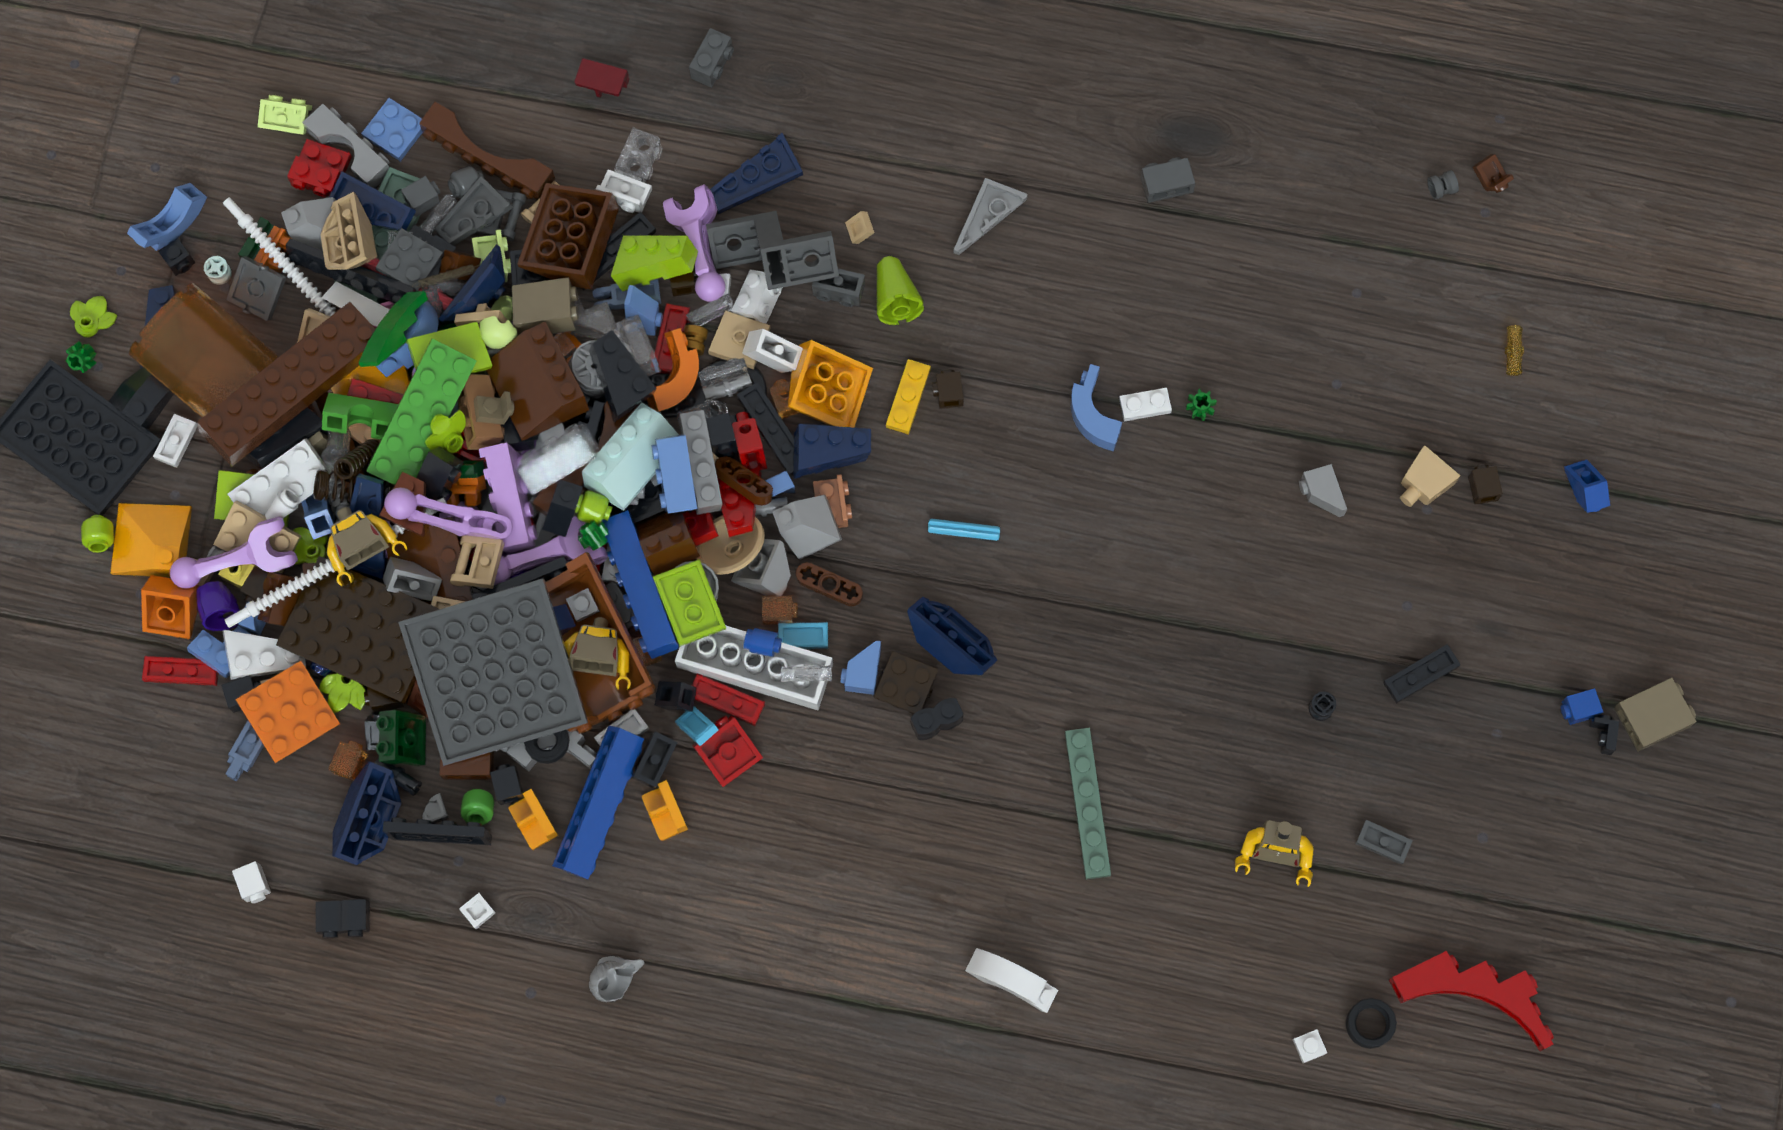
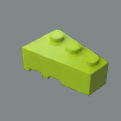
[611,236,698,292]

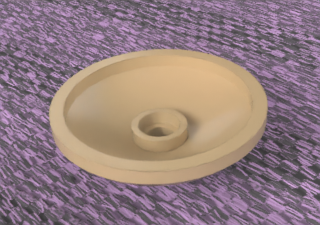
[696,515,765,575]

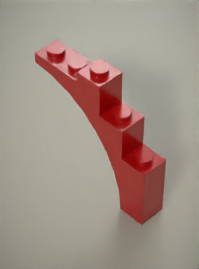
[1389,951,1554,1051]

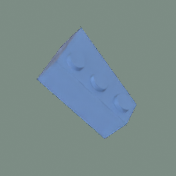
[651,434,697,513]

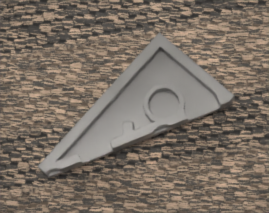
[954,178,1028,255]

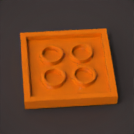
[236,661,340,763]

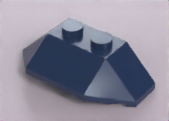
[438,244,506,326]
[907,597,997,675]
[332,762,401,865]

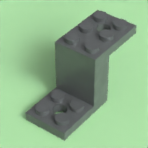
[706,211,839,290]

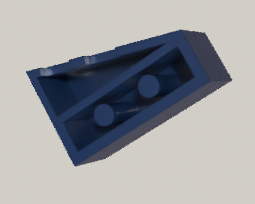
[793,424,871,479]

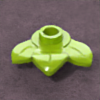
[70,296,117,338]
[425,410,466,453]
[293,527,328,565]
[319,673,366,713]

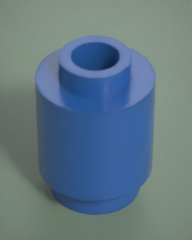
[744,628,782,657]

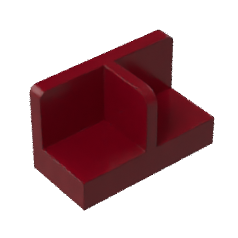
[574,58,629,98]

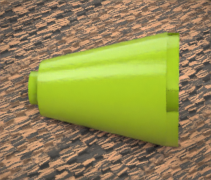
[877,256,924,325]

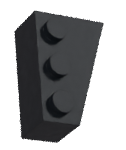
[589,330,657,423]
[246,407,333,470]

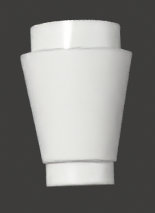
[265,489,300,520]

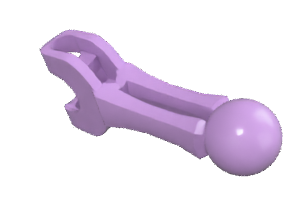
[663,184,725,302]
[384,488,512,539]
[494,516,608,585]
[170,517,298,588]

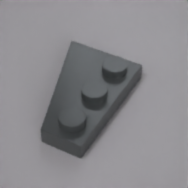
[435,176,514,246]

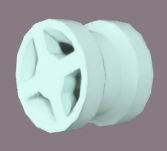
[204,256,232,285]

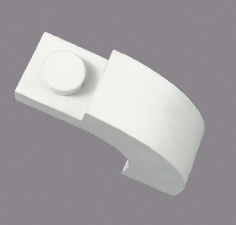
[965,948,1058,1013]

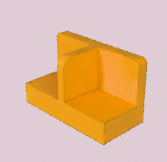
[642,780,688,841]
[508,789,558,850]

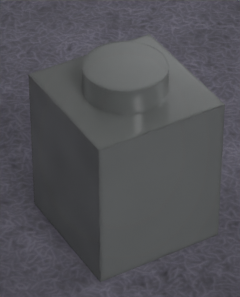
[401,176,441,217]

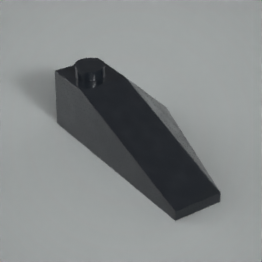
[109,337,205,429]

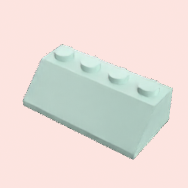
[582,402,679,511]

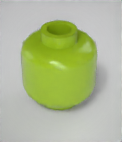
[575,490,612,524]
[81,515,114,553]

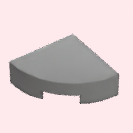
[422,793,449,824]

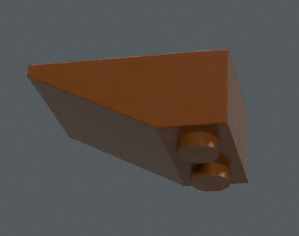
[636,511,700,575]

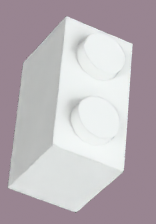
[742,329,803,373]

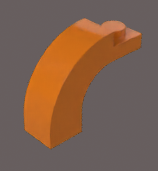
[647,328,699,412]

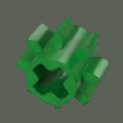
[66,341,96,373]
[1186,389,1217,421]
[578,520,609,551]

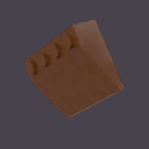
[517,183,619,289]
[486,322,589,441]
[386,516,474,605]

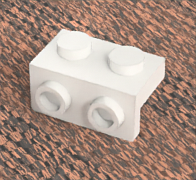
[596,170,652,213]
[731,270,783,324]

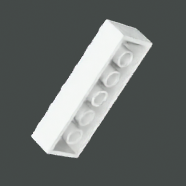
[675,625,833,710]

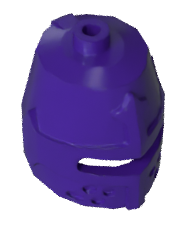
[196,581,240,631]

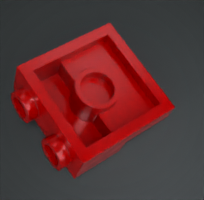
[287,139,352,198]
[692,715,763,787]

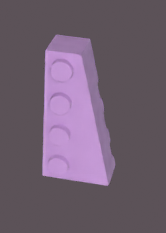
[479,442,537,554]

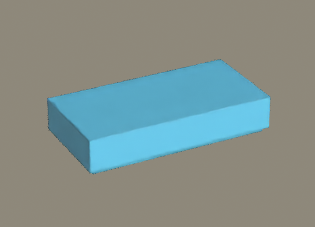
[778,622,828,649]
[675,707,719,746]

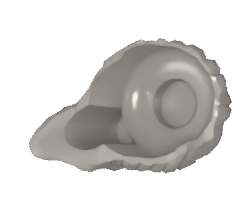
[589,956,645,1002]

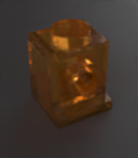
[770,379,800,419]

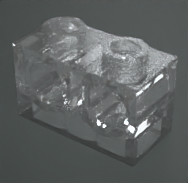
[614,128,663,183]

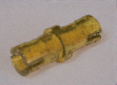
[1505,325,1524,376]

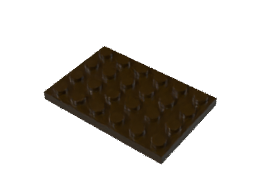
[276,556,439,704]

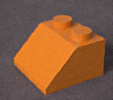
[141,575,199,639]

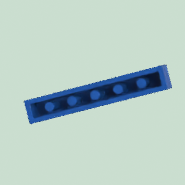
[602,510,679,659]
[552,726,644,879]

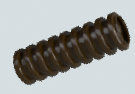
[334,439,379,480]

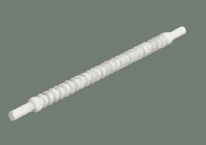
[223,197,336,317]
[224,497,447,628]

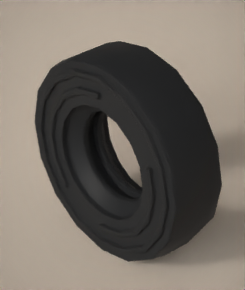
[524,730,570,764]

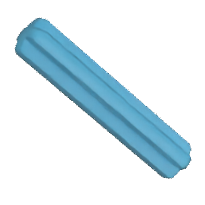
[928,519,1000,541]

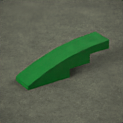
[358,291,428,367]

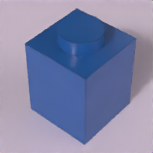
[1561,688,1603,725]

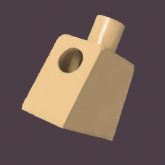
[1400,446,1460,507]

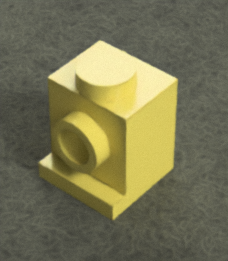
[218,564,255,589]

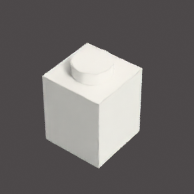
[232,861,271,903]

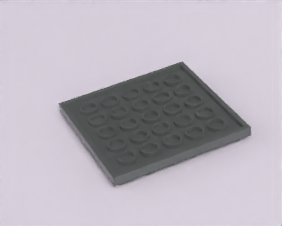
[398,578,588,766]

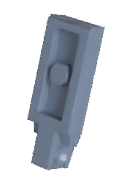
[225,721,264,781]

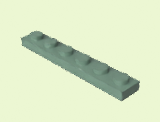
[1065,728,1111,880]

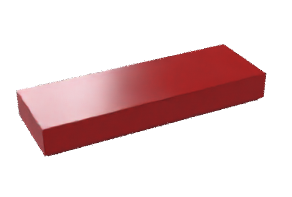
[651,304,690,375]
[142,656,219,686]
[692,673,765,726]

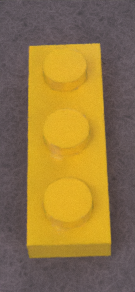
[886,359,931,434]

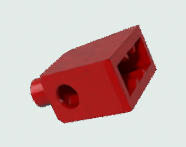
[732,412,767,470]

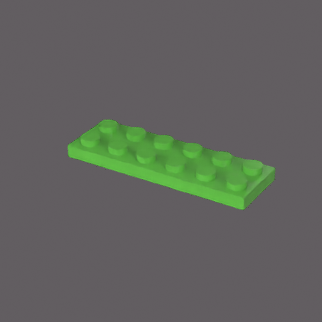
[366,338,477,485]

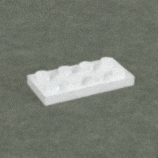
[228,438,335,516]

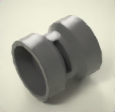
[1427,170,1459,200]

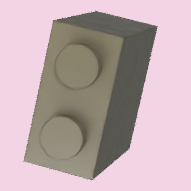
[512,277,579,336]
[1614,678,1696,752]

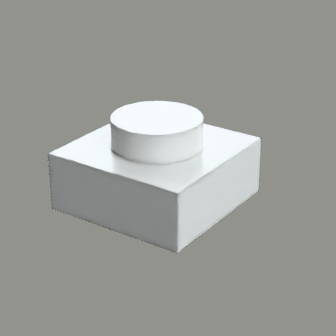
[459,893,495,929]
[1293,1029,1327,1063]

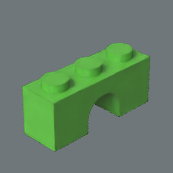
[322,393,399,440]

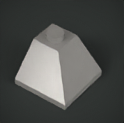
[281,197,336,251]
[773,495,842,560]
[731,539,791,597]

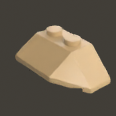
[320,192,377,270]

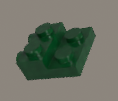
[376,710,426,766]

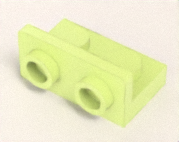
[258,95,312,135]

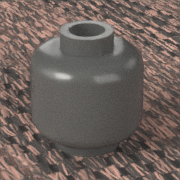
[448,166,484,199]

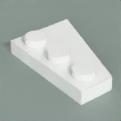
[223,630,306,680]

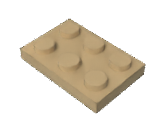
[213,501,301,574]

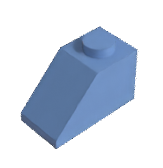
[624,285,663,336]
[841,641,881,695]

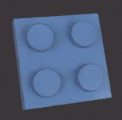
[361,98,423,162]

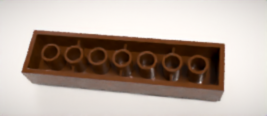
[197,302,375,467]

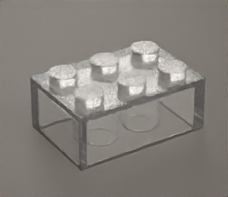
[517,423,600,495]

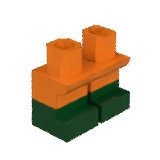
[238,217,292,274]
[447,460,486,506]

